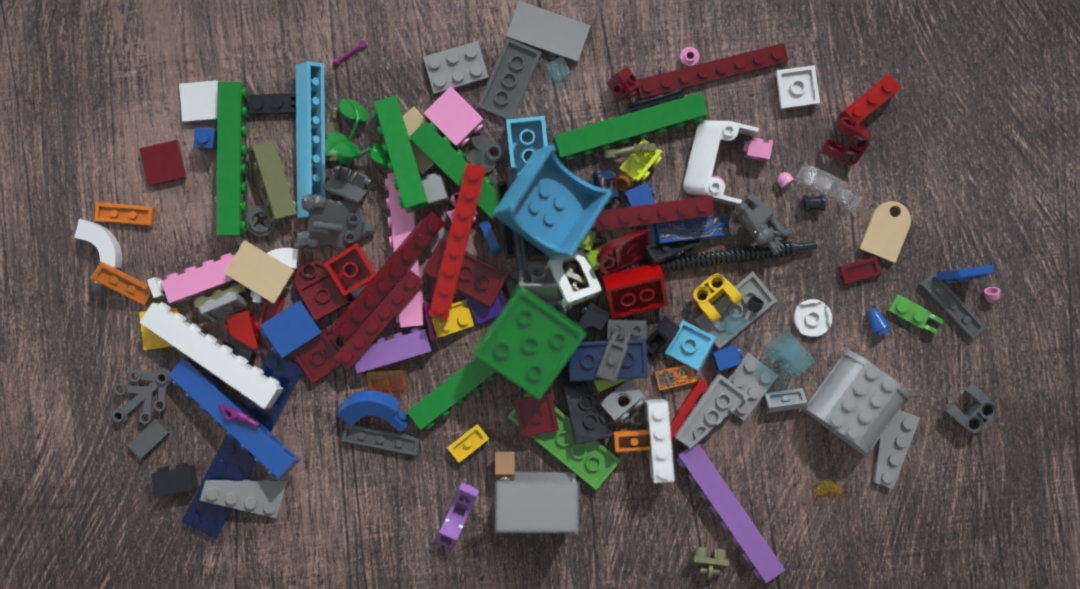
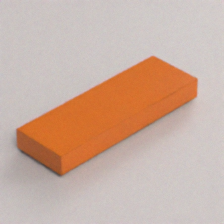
[94,202,155,226]
[91,261,152,306]

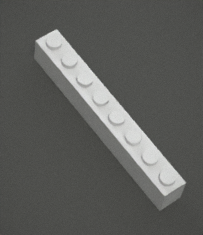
[140,302,284,409]

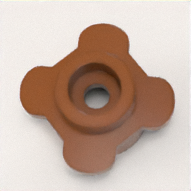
[614,171,635,193]

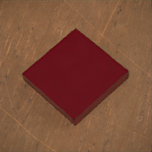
[139,140,187,186]
[514,392,559,438]

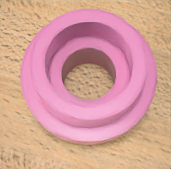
[680,47,699,66]

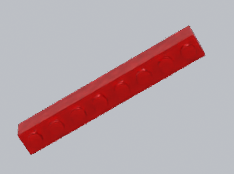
[429,163,486,320]

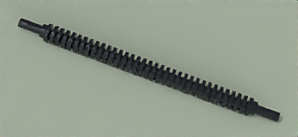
[598,241,817,277]

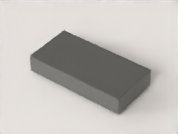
[127,419,170,459]

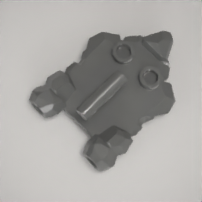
[295,194,376,253]

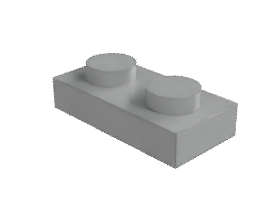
[765,388,808,413]

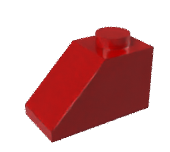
[225,310,262,349]

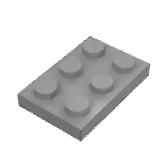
[423,41,489,95]
[727,352,779,421]

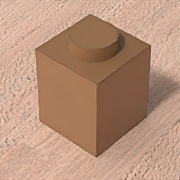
[495,452,515,482]

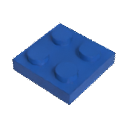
[937,265,994,283]

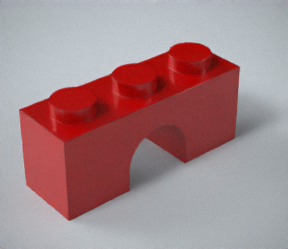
[839,73,901,123]

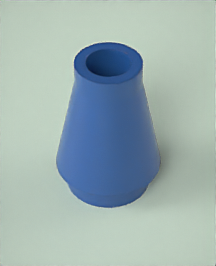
[866,307,891,337]

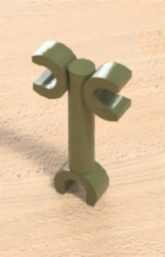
[604,142,656,159]

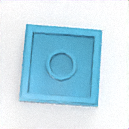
[664,320,717,372]

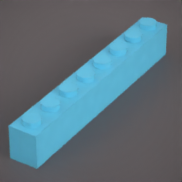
[296,61,326,219]

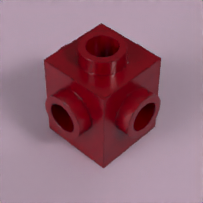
[606,67,641,101]

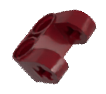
[822,117,871,166]

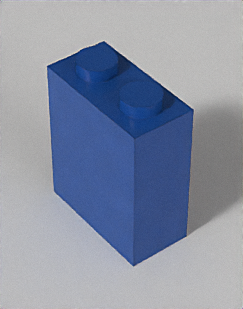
[260,300,322,358]

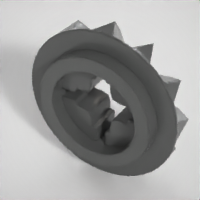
[246,206,276,236]

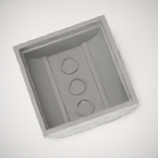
[802,349,912,456]

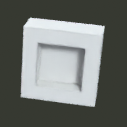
[147,277,166,298]

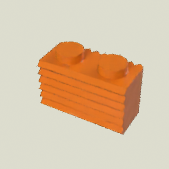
[613,429,651,453]

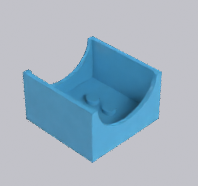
[493,144,612,260]

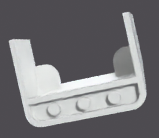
[683,120,759,206]

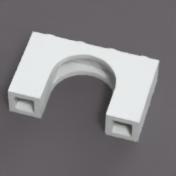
[644,399,674,483]

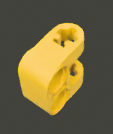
[693,274,743,324]

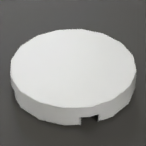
[793,299,832,337]

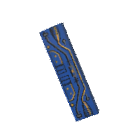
[654,216,730,244]

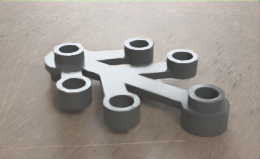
[112,368,173,424]

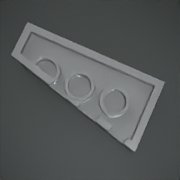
[673,374,750,449]
[873,410,920,489]
[200,480,287,518]

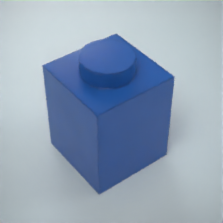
[193,127,217,151]
[711,345,743,371]

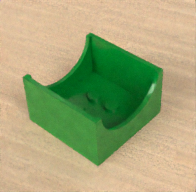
[473,283,586,399]

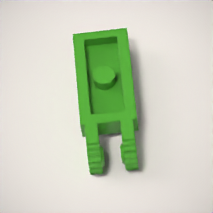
[887,294,944,335]

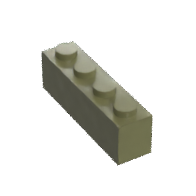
[247,141,297,223]

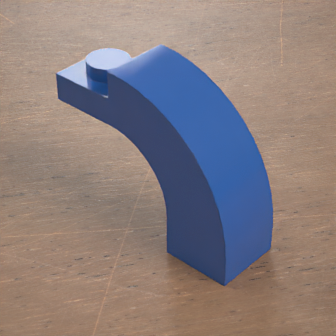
[337,391,409,432]

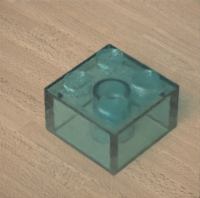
[765,331,815,376]

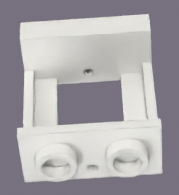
[545,249,602,309]

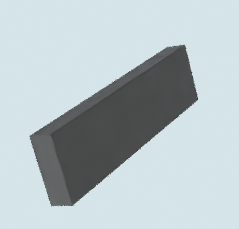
[919,271,987,340]
[341,422,421,456]

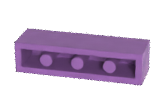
[354,326,433,373]

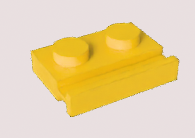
[431,300,474,338]

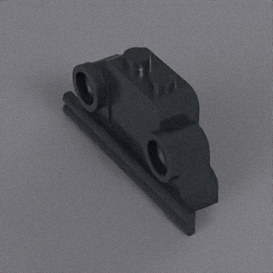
[497,167,546,269]

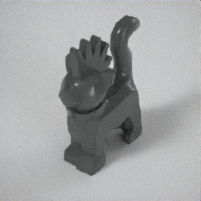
[730,194,791,255]

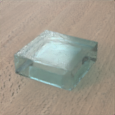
[545,56,571,83]
[720,309,748,336]

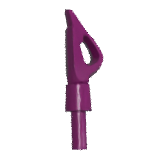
[219,402,260,427]

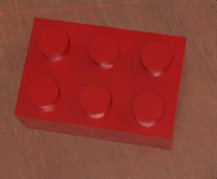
[602,263,669,319]

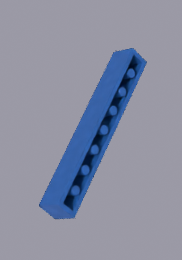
[169,358,300,479]

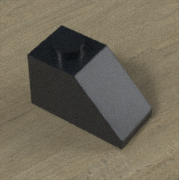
[646,316,680,361]

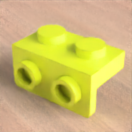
[619,138,662,183]

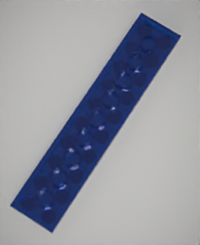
[182,350,303,539]

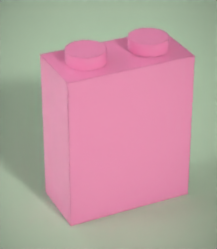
[424,86,484,148]

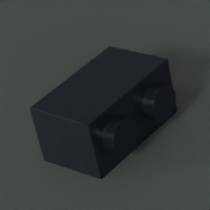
[151,462,198,497]

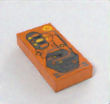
[654,364,696,391]

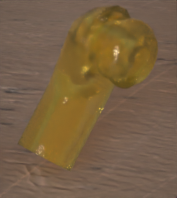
[815,480,844,496]

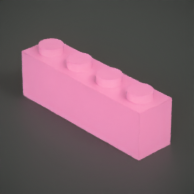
[161,253,236,303]

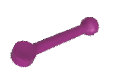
[332,40,367,66]

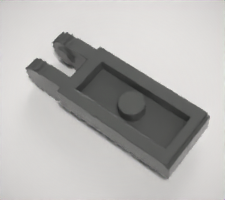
[596,327,632,384]

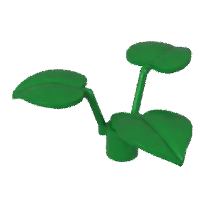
[325,98,391,168]

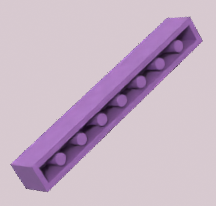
[676,443,785,583]

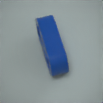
[479,219,502,256]

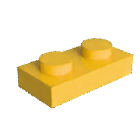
[447,424,490,463]

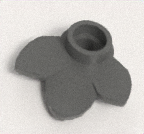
[466,136,504,173]

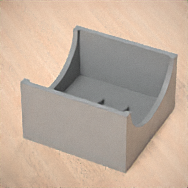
[496,472,578,532]

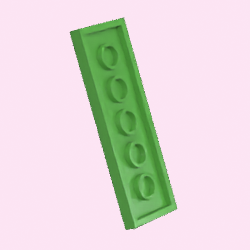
[507,392,621,490]

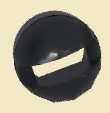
[747,296,764,313]

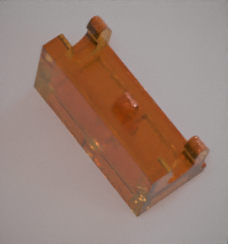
[367,369,409,392]

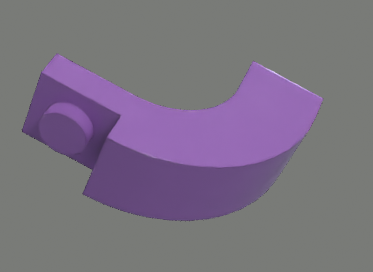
[435,483,479,549]

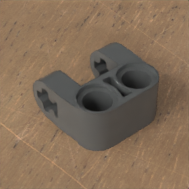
[944,383,997,433]

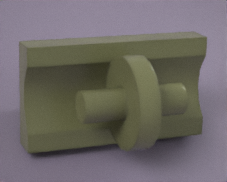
[563,262,590,292]
[691,547,729,580]

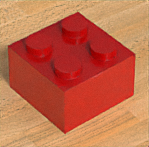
[324,243,377,297]

